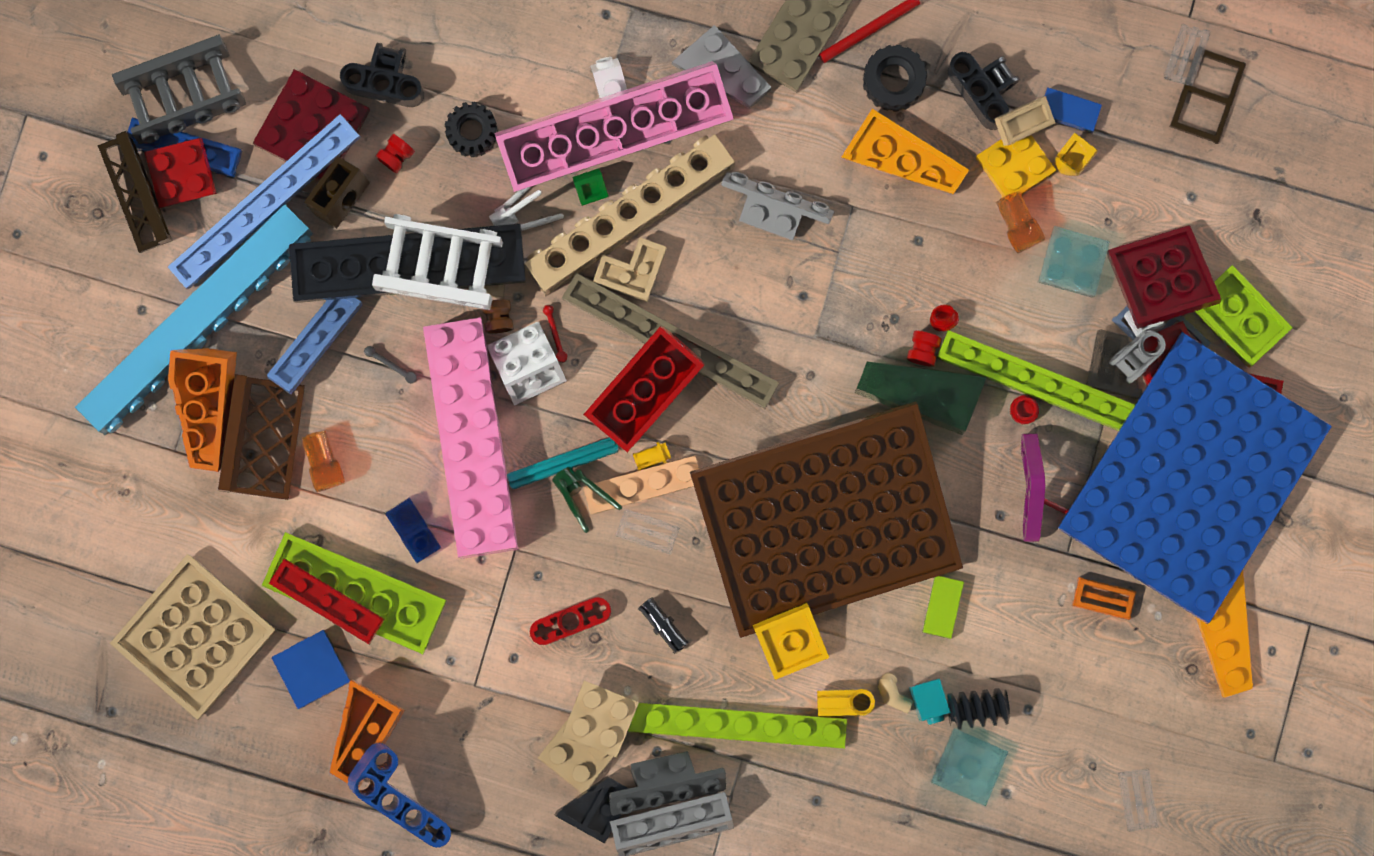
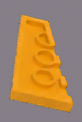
[841,109,969,195]
[1196,570,1253,698]

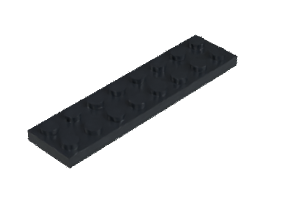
[289,224,526,303]

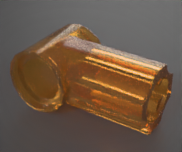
[996,191,1045,254]
[302,430,345,493]

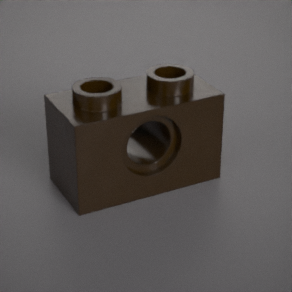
[304,156,370,229]

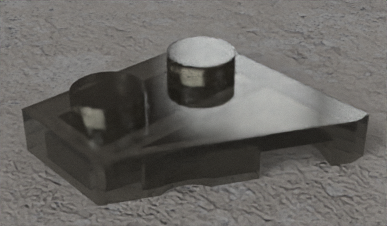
[1086,329,1143,399]

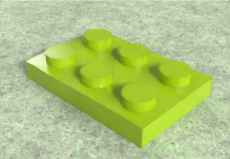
[1194,265,1293,368]

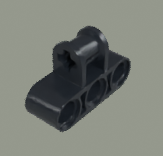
[340,42,424,107]
[948,52,1020,130]

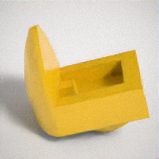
[1055,133,1098,176]

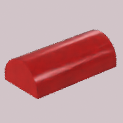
[583,326,705,453]

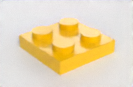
[976,135,1056,204]
[753,603,829,680]

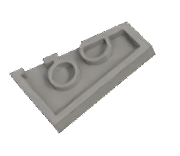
[672,25,771,108]

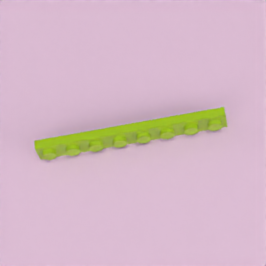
[937,330,1135,431]
[628,703,847,749]

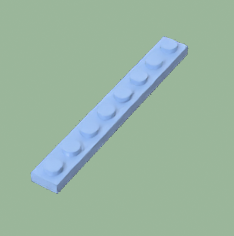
[168,114,361,289]

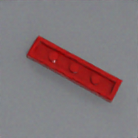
[269,558,385,645]

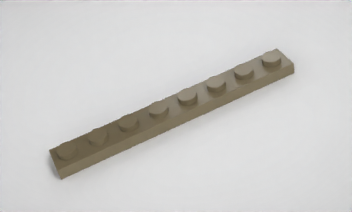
[562,273,779,409]

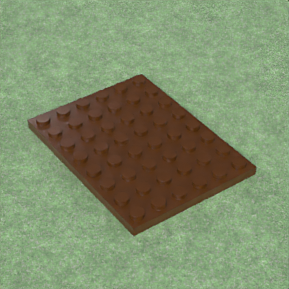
[690,402,963,638]

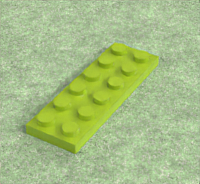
[262,532,447,655]

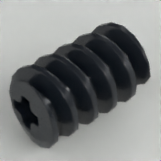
[947,688,1010,730]

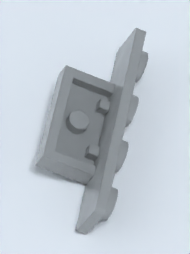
[721,172,834,240]

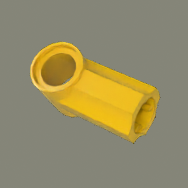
[817,689,875,717]

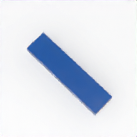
[128,117,243,178]

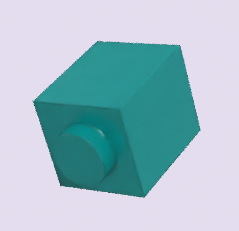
[909,679,950,725]

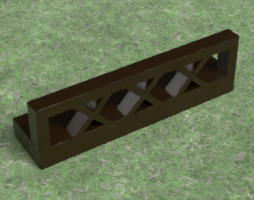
[98,131,173,253]

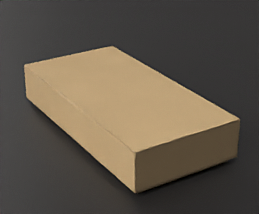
[994,96,1055,146]

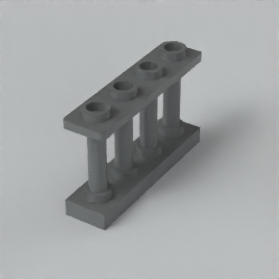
[111,34,246,144]

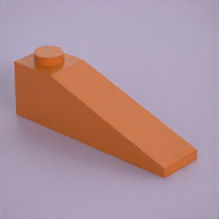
[168,348,237,472]

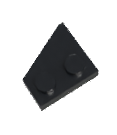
[554,776,629,844]

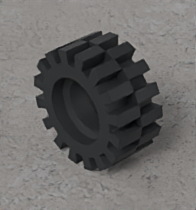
[445,102,498,157]

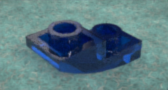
[385,497,441,563]

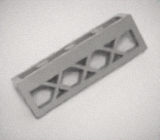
[610,792,734,856]

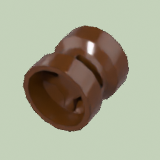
[482,299,514,334]

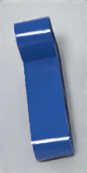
[348,743,451,848]

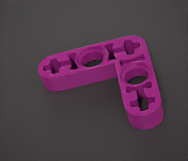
[1021,433,1045,542]

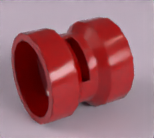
[375,134,415,174]
[906,331,942,367]

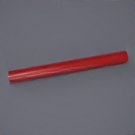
[819,0,920,64]

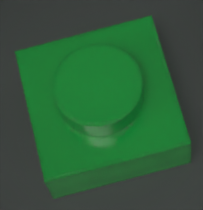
[572,168,609,206]

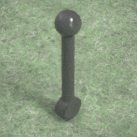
[364,346,417,384]

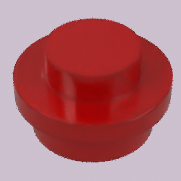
[930,305,959,331]
[1010,395,1039,425]

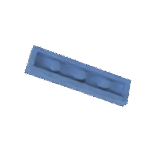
[267,298,363,395]

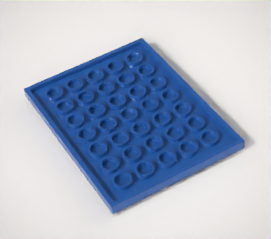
[1057,332,1332,624]

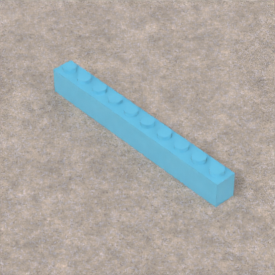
[75,205,313,435]

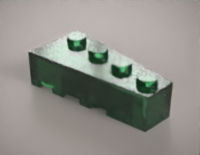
[854,361,987,435]

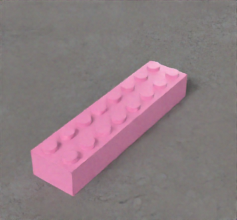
[495,61,734,192]
[423,317,519,559]

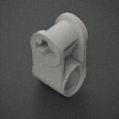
[1109,330,1166,383]

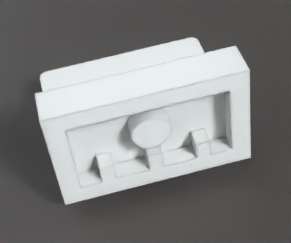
[487,322,567,406]

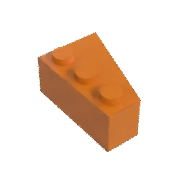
[329,680,405,787]

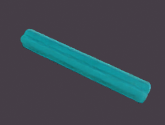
[507,437,619,489]

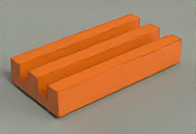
[1071,577,1137,620]

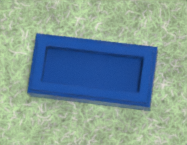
[1044,87,1102,133]

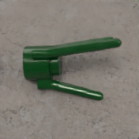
[552,467,622,533]

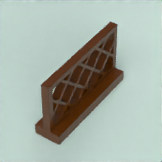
[218,374,305,500]

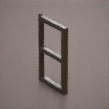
[1169,47,1246,144]

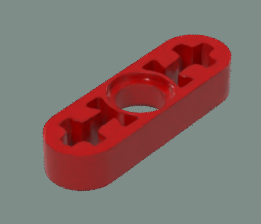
[530,597,611,645]

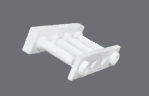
[372,214,503,310]

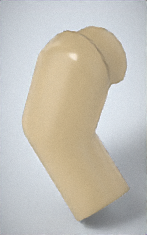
[878,673,913,714]

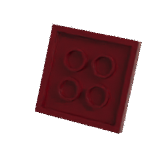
[253,69,370,180]
[1107,225,1221,329]

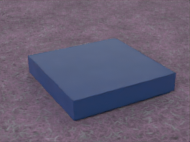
[271,630,350,709]

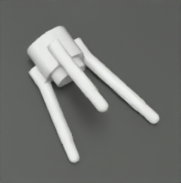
[489,187,564,231]

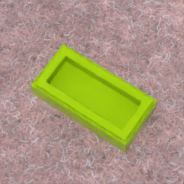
[922,576,964,639]

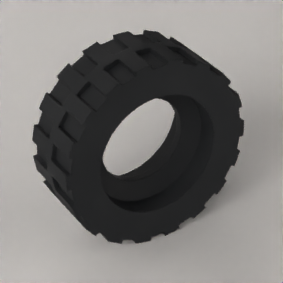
[863,45,927,112]

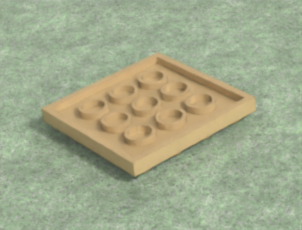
[109,554,277,720]

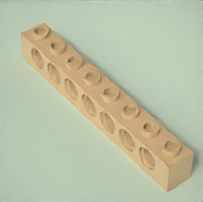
[524,134,735,296]

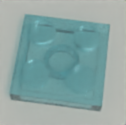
[1038,226,1110,298]
[930,728,1008,806]

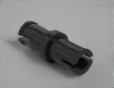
[638,597,689,654]

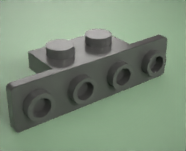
[609,751,726,815]

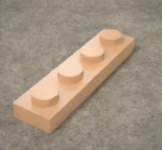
[583,456,699,515]

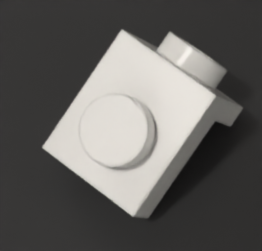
[590,57,627,98]

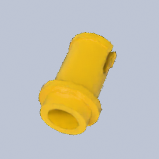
[633,442,671,471]

